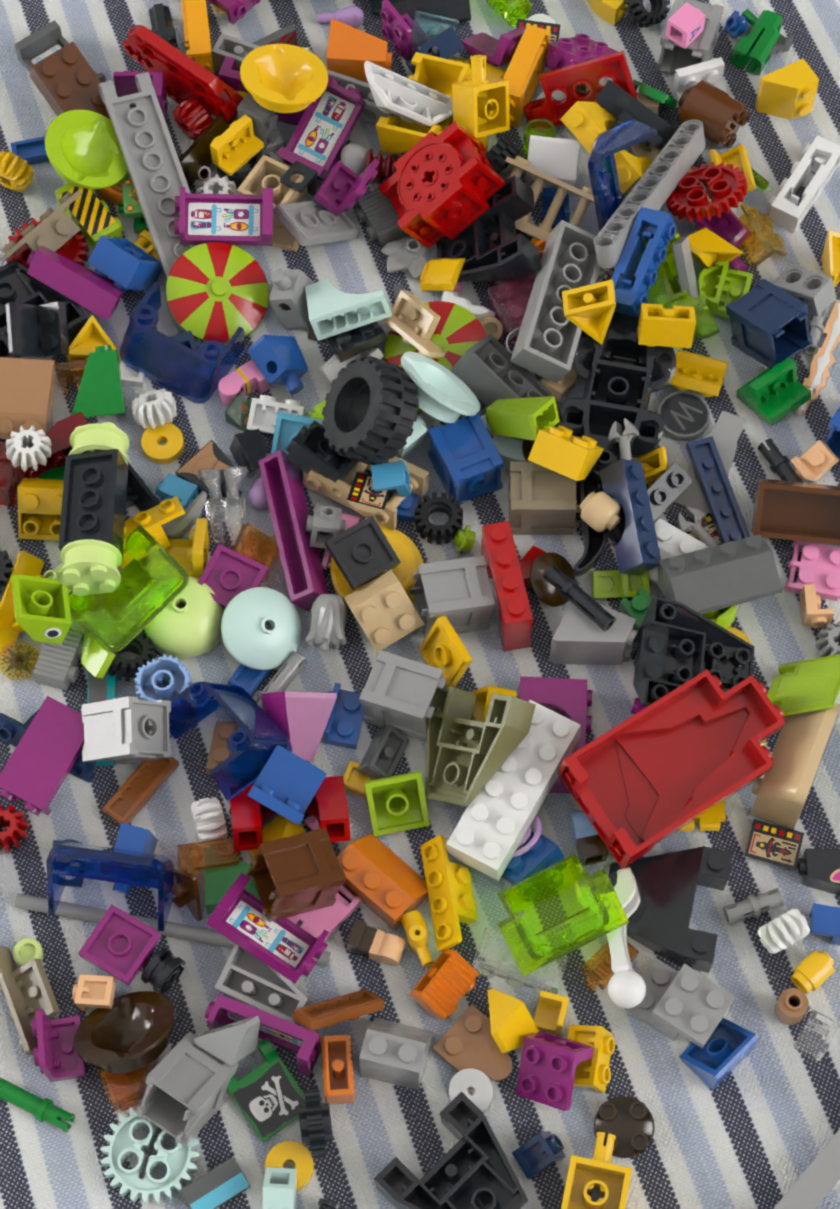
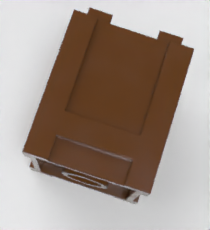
[247,828,347,922]

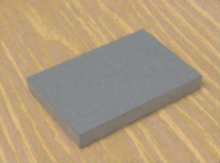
[273,200,360,246]

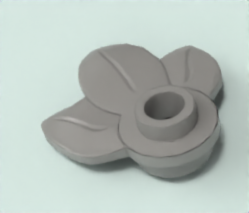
[381,237,427,279]

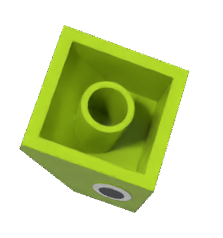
[11,574,72,645]

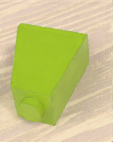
[486,396,560,441]

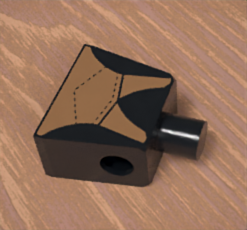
[175,440,242,505]

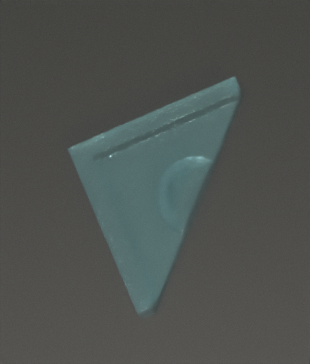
[412,10,459,47]

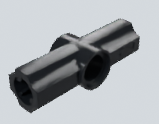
[149,3,178,48]

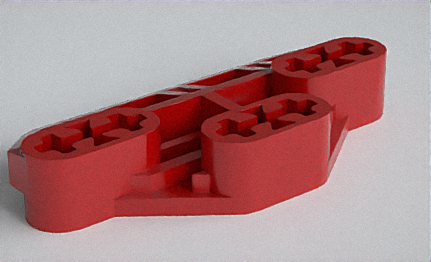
[122,25,244,123]

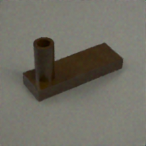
[179,116,230,188]

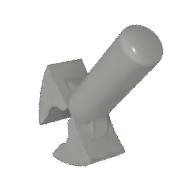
[608,418,639,460]
[678,507,718,547]

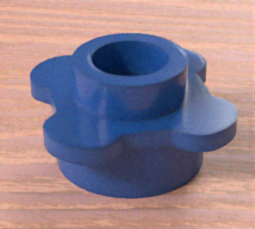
[724,10,747,38]

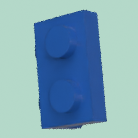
[501,834,567,901]

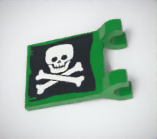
[227,1038,306,1142]

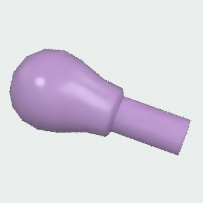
[317,5,364,27]
[248,473,268,509]

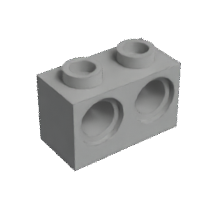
[772,264,836,316]

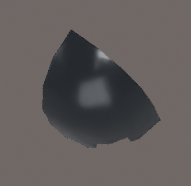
[229,429,268,473]

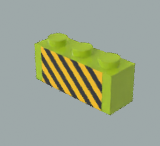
[54,183,124,250]

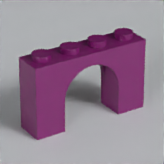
[519,676,592,794]

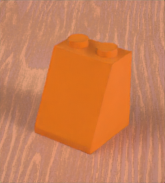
[326,19,393,83]

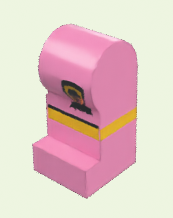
[218,360,270,406]

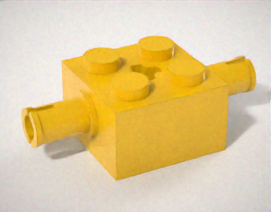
[452,55,510,154]
[561,1132,633,1209]

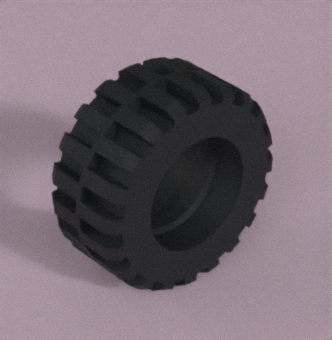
[322,356,419,465]

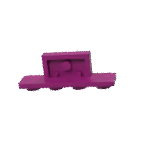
[686,209,751,272]

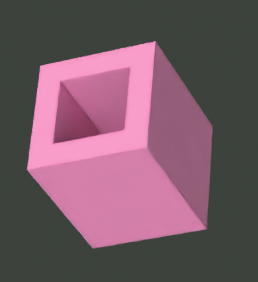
[666,2,706,49]

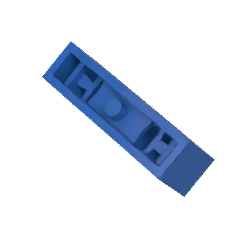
[611,207,676,317]

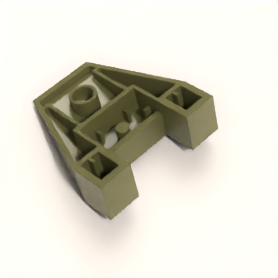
[425,685,536,807]

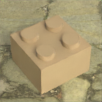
[237,155,308,229]
[344,570,424,653]

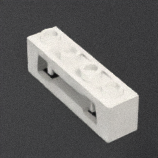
[767,135,840,233]

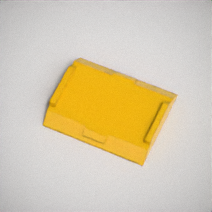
[419,258,466,291]

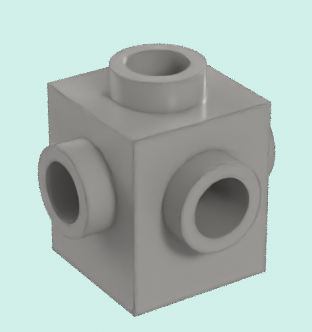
[306,505,346,549]

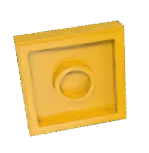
[418,616,473,687]

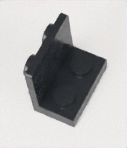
[5,301,69,359]

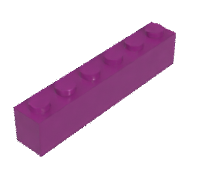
[258,450,329,611]

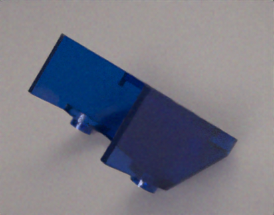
[588,119,657,232]
[119,281,245,404]
[169,681,292,801]
[46,842,174,932]

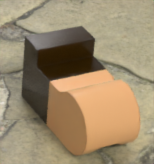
[347,920,407,966]

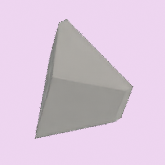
[193,1015,260,1066]

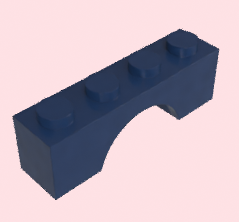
[600,459,661,576]

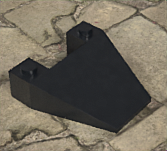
[436,175,541,282]
[0,260,88,358]
[605,846,733,973]
[374,1091,528,1209]

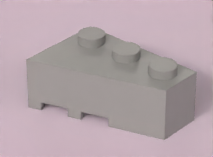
[214,944,312,1026]

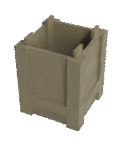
[509,462,581,535]

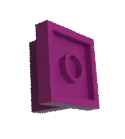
[197,544,268,609]
[78,904,162,986]

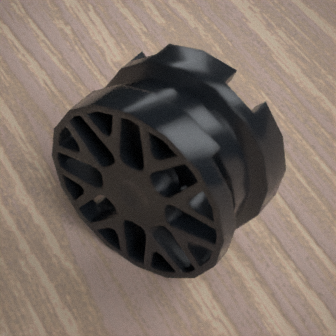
[141,947,186,994]

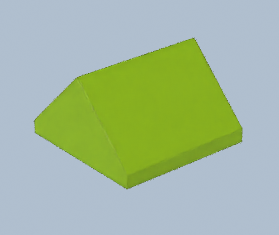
[364,771,430,837]

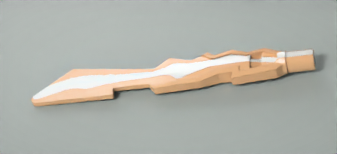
[795,301,840,416]

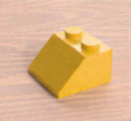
[755,58,819,120]

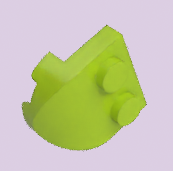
[698,261,753,318]

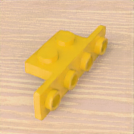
[120,496,185,570]
[0,550,46,657]
[420,835,478,952]

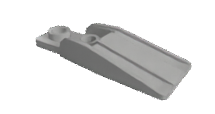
[673,411,746,514]

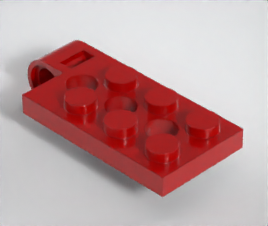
[523,50,637,133]

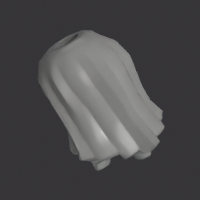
[305,594,348,650]

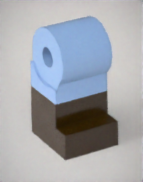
[569,810,608,867]

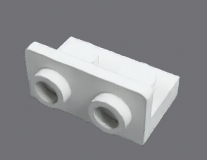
[673,57,727,101]
[247,395,306,435]

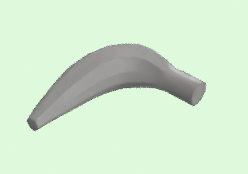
[144,491,207,538]

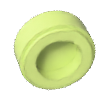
[13,938,44,967]

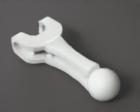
[575,867,646,1009]

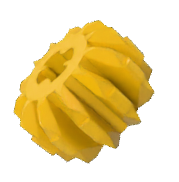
[0,151,34,192]

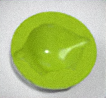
[45,110,128,189]

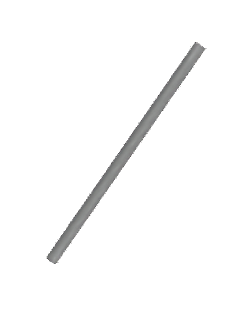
[15,893,331,967]

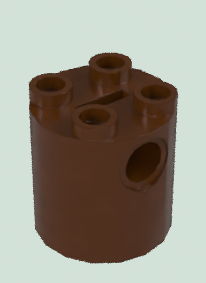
[678,80,750,148]

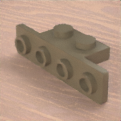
[0,191,81,263]
[0,946,60,1055]

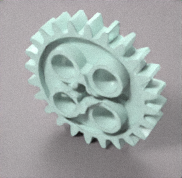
[100,1107,201,1205]

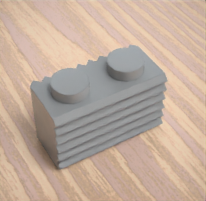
[33,629,84,691]

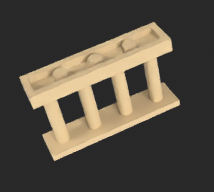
[506,156,602,242]
[304,456,429,530]

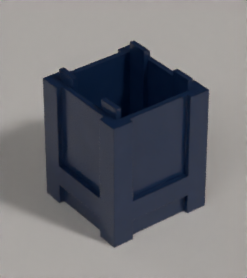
[725,279,813,369]

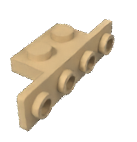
[382,290,446,359]

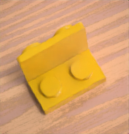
[150,518,210,579]

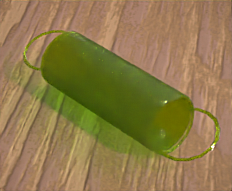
[751,168,773,192]

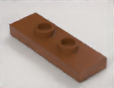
[102,757,179,826]
[293,989,384,1031]

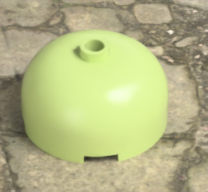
[142,576,224,660]

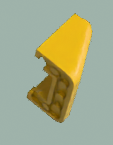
[376,52,471,155]

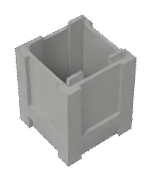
[656,0,724,74]
[410,555,495,638]
[359,650,447,741]
[81,696,172,765]
[136,1032,238,1147]

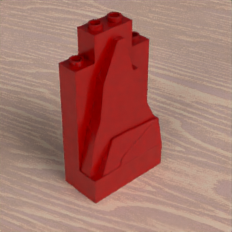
[557,670,786,869]

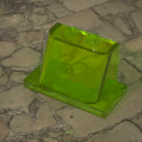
[497,854,629,977]

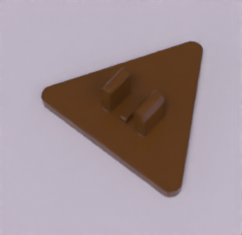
[163,866,203,921]

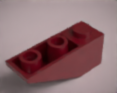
[20,411,88,479]

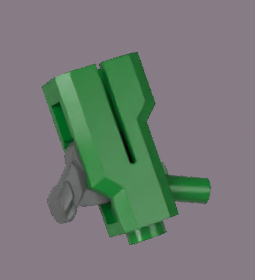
[730,9,794,75]

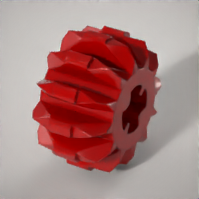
[173,98,213,141]
[0,805,29,854]

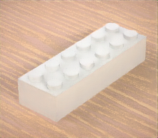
[446,700,581,881]

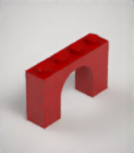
[481,521,533,652]
[229,776,351,852]

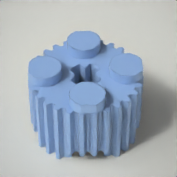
[134,654,194,719]

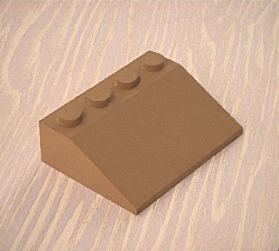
[0,357,55,439]

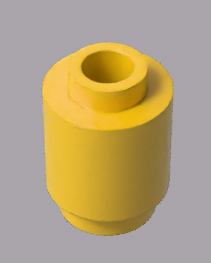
[790,950,835,994]

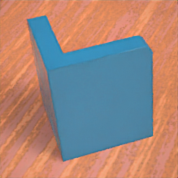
[371,460,411,497]

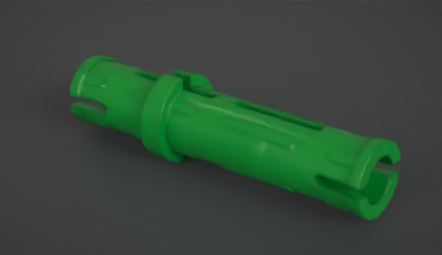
[0,1077,75,1133]

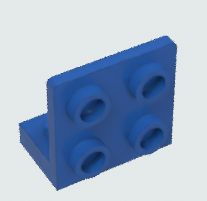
[248,745,326,825]

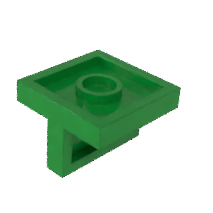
[736,357,811,426]

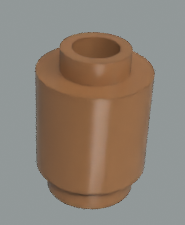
[775,988,809,1025]

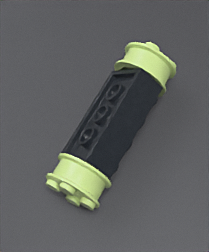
[58,422,129,596]

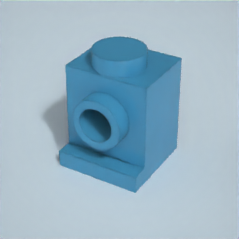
[155,473,199,510]

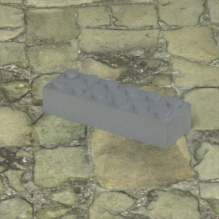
[510,220,600,383]

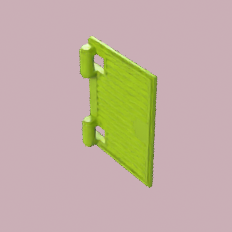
[767,654,840,716]

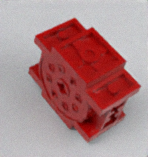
[379,121,505,248]

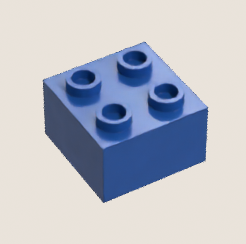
[87,235,162,292]

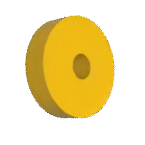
[141,423,184,464]
[265,1141,314,1192]

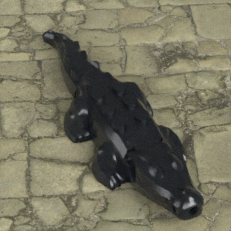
[559,277,676,576]

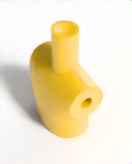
[401,910,434,968]

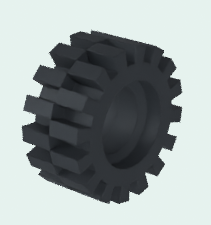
[624,0,670,28]
[485,136,520,174]
[415,492,463,545]
[104,629,154,682]

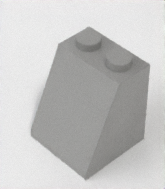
[549,602,638,665]
[359,1018,434,1090]

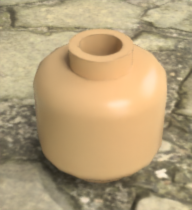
[579,491,621,532]

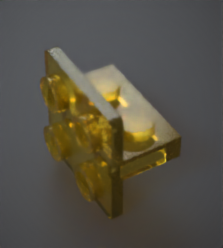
[739,203,787,267]

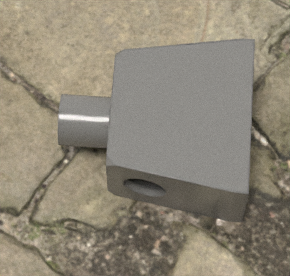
[269,269,314,329]

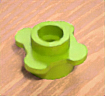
[454,524,476,554]

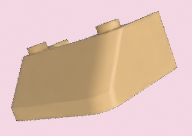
[750,703,840,830]

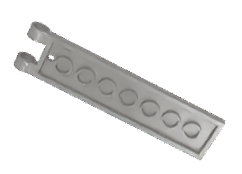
[99,72,197,282]

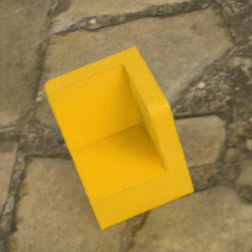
[534,991,570,1036]

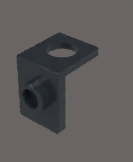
[280,160,317,196]

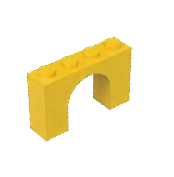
[560,101,653,194]

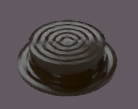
[74,991,176,1074]

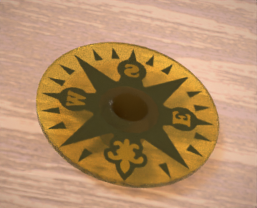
[0,641,39,680]

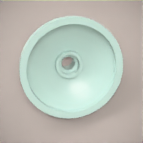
[221,587,302,670]

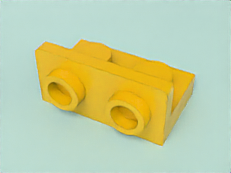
[567,1025,615,1093]

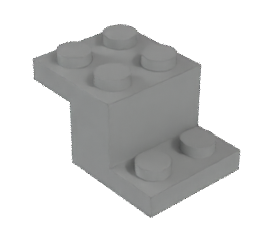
[624,958,735,1049]

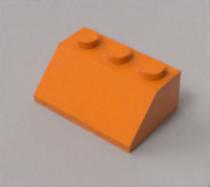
[337,833,428,931]

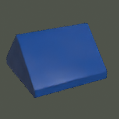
[679,1018,759,1091]

